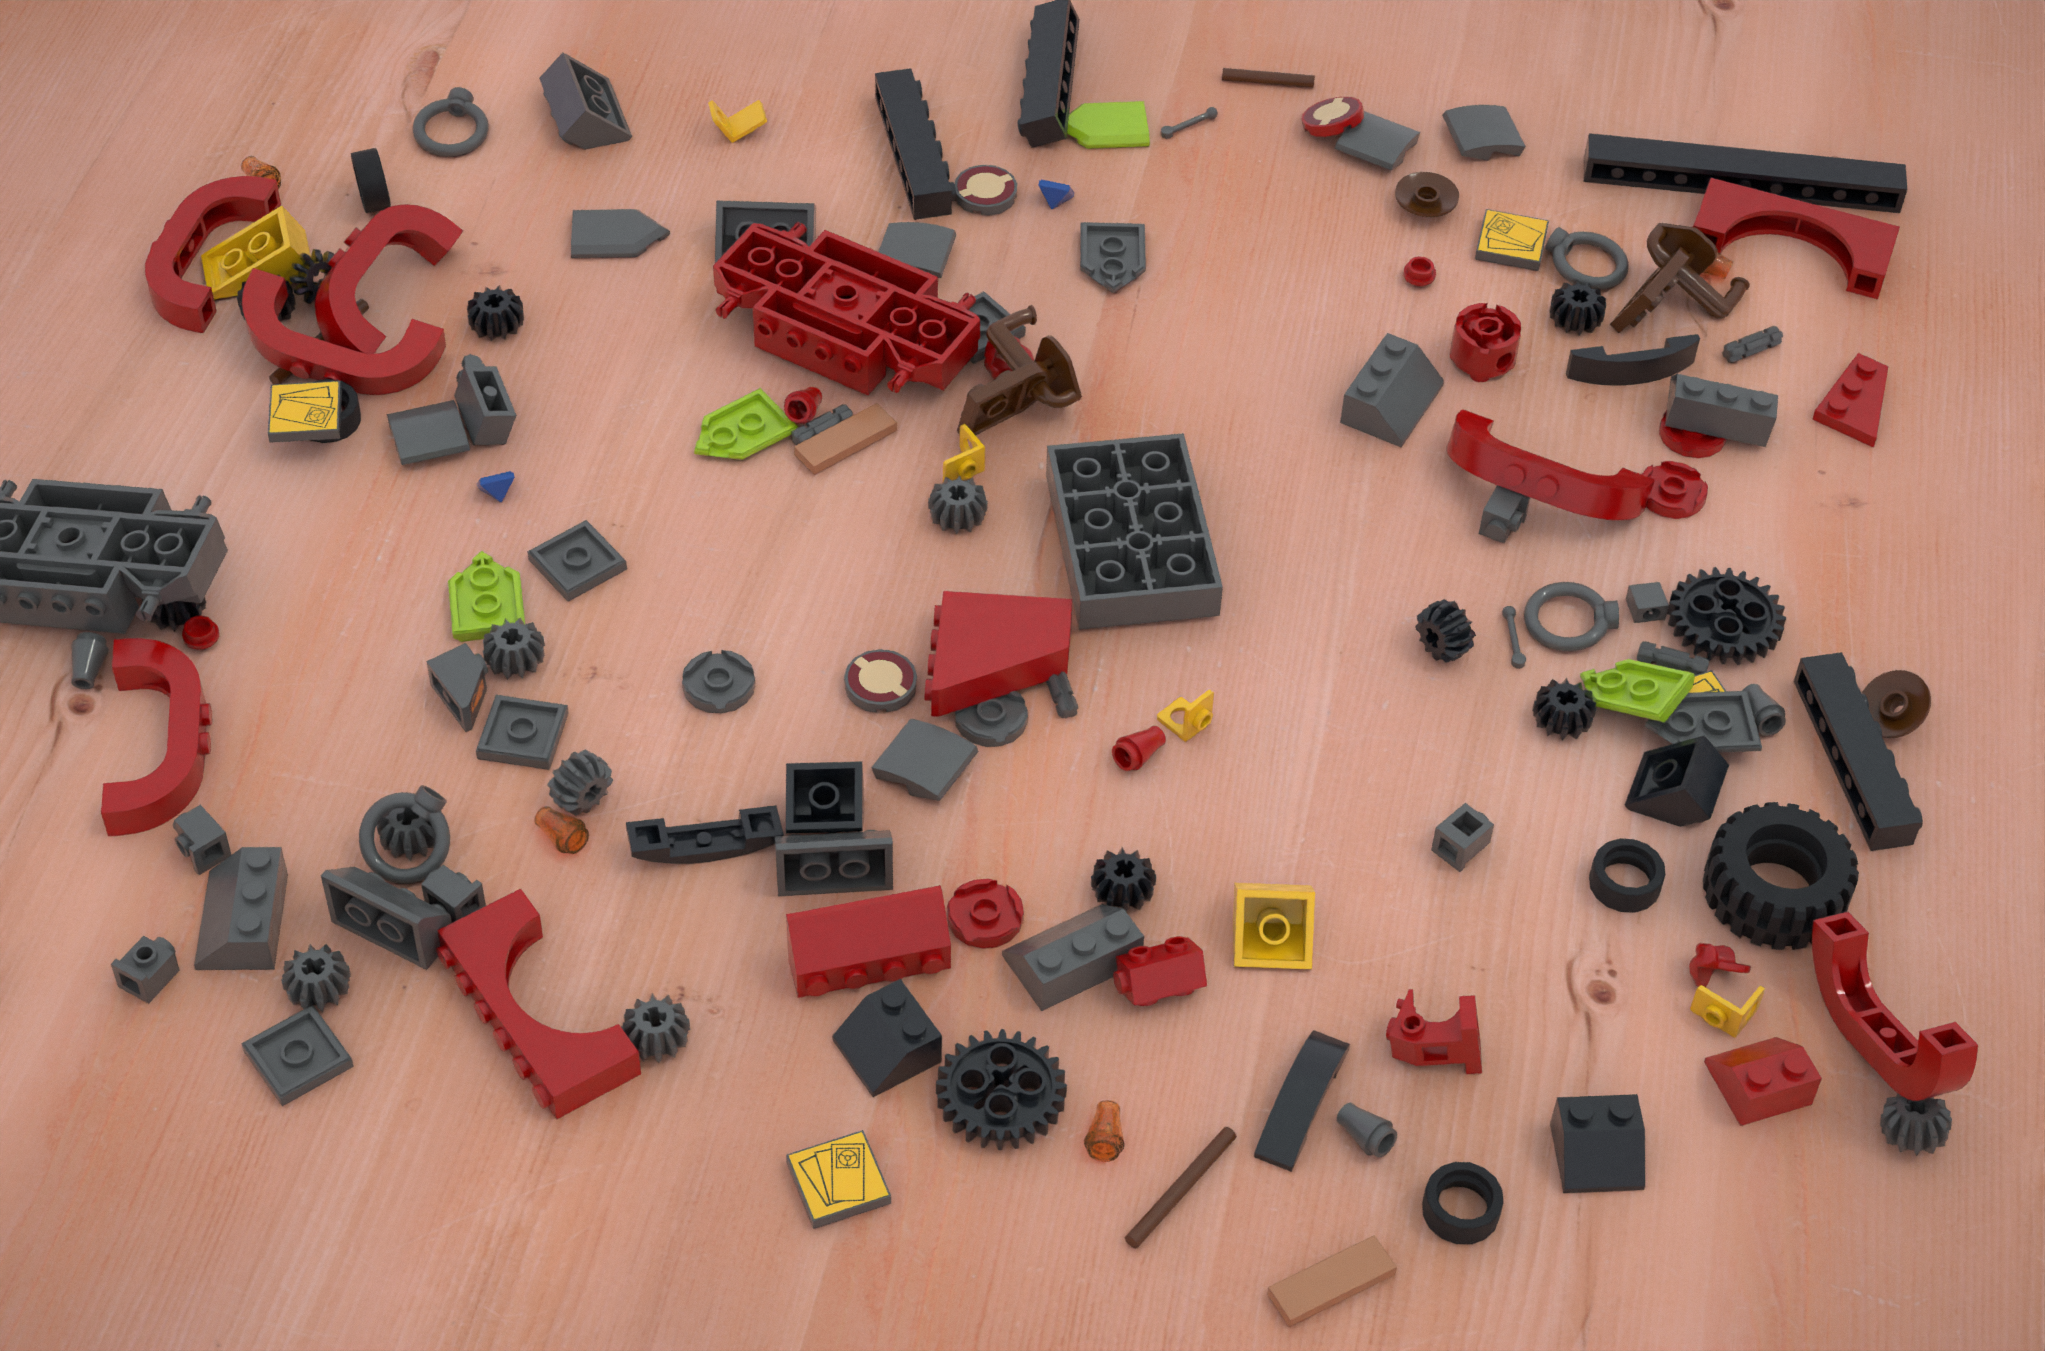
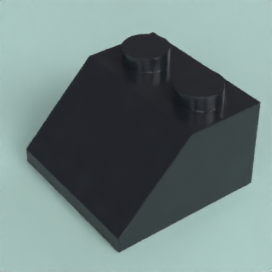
[1625,735,1729,827]
[786,761,864,834]
[832,979,942,1097]
[1550,1094,1645,1193]

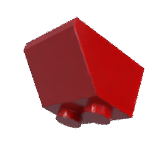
[1704,1037,1822,1126]

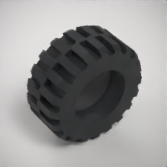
[1703,802,1859,950]

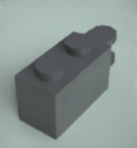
[454,354,517,445]

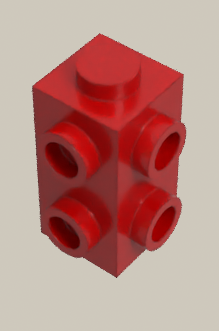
[1113,936,1207,1006]

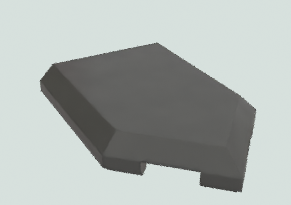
[571,209,670,258]
[1080,222,1146,293]
[1645,691,1762,753]

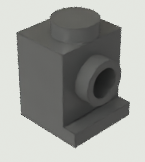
[1479,485,1530,543]
[1431,803,1494,872]
[173,804,232,875]
[421,865,486,923]
[111,936,180,1004]

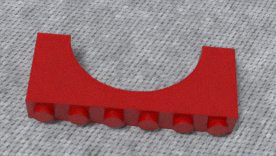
[1693,178,1900,299]
[436,889,641,1119]

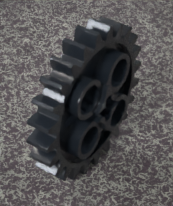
[1667,567,1786,665]
[936,1029,1067,1150]

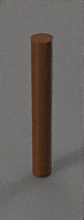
[1222,68,1315,88]

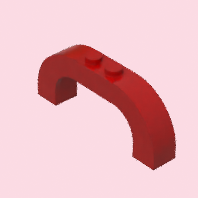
[145,176,281,334]
[315,204,463,354]
[242,268,446,395]
[1446,409,1655,520]
[101,638,212,837]
[1812,912,1978,1101]

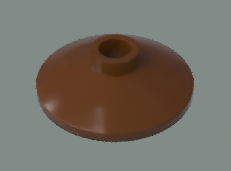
[1395,172,1459,217]
[1862,670,1931,738]

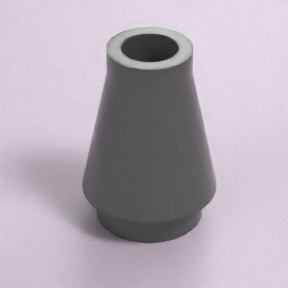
[71,632,109,689]
[1742,684,1786,736]
[1337,1102,1398,1157]

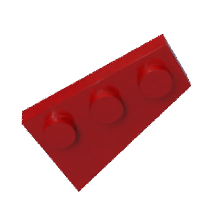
[1812,353,1889,448]

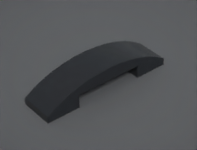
[1566,334,1700,386]
[626,805,784,864]
[1254,1030,1350,1172]

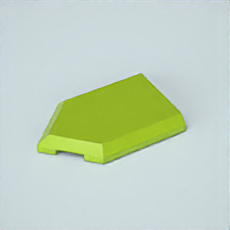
[1067,101,1150,149]
[694,388,798,460]
[448,551,525,642]
[1580,659,1695,723]

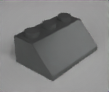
[539,52,632,150]
[715,200,816,263]
[1340,333,1444,447]
[1665,374,1778,447]
[775,830,893,896]
[194,847,288,970]
[321,866,452,970]
[1002,904,1144,1011]

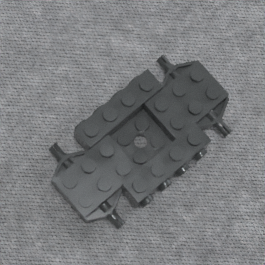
[0,479,228,634]

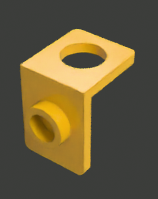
[708,100,767,143]
[943,424,985,481]
[1157,689,1214,742]
[1690,985,1765,1038]

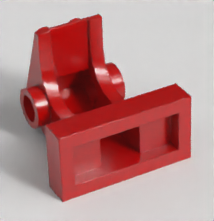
[1386,989,1482,1074]

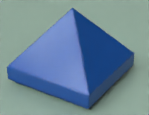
[1038,179,1075,209]
[477,471,515,503]

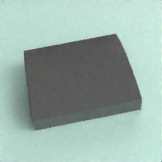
[1442,105,1526,161]
[1335,111,1420,170]
[878,222,956,278]
[387,400,470,465]
[871,719,979,801]

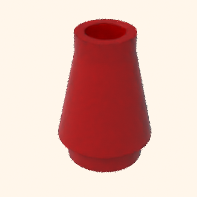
[784,387,822,424]
[1112,726,1166,771]

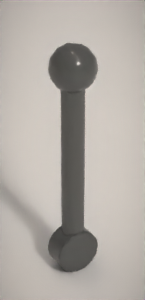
[1161,107,1218,139]
[1502,606,1526,669]

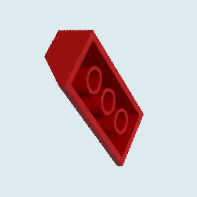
[786,885,951,998]

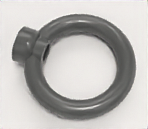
[413,87,489,157]
[1545,227,1629,290]
[1524,582,1619,651]
[359,785,450,884]

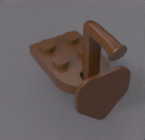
[1610,223,1750,333]
[957,305,1082,436]

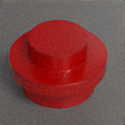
[1403,256,1436,286]
[182,615,220,650]

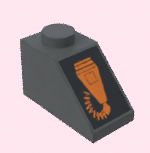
[426,643,488,732]

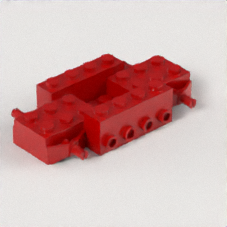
[713,222,980,396]

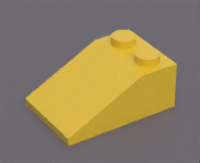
[201,206,311,300]

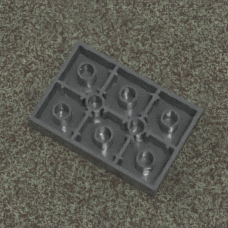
[1046,433,1223,630]

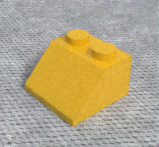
[1233,882,1315,969]

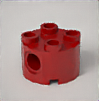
[1449,303,1521,382]

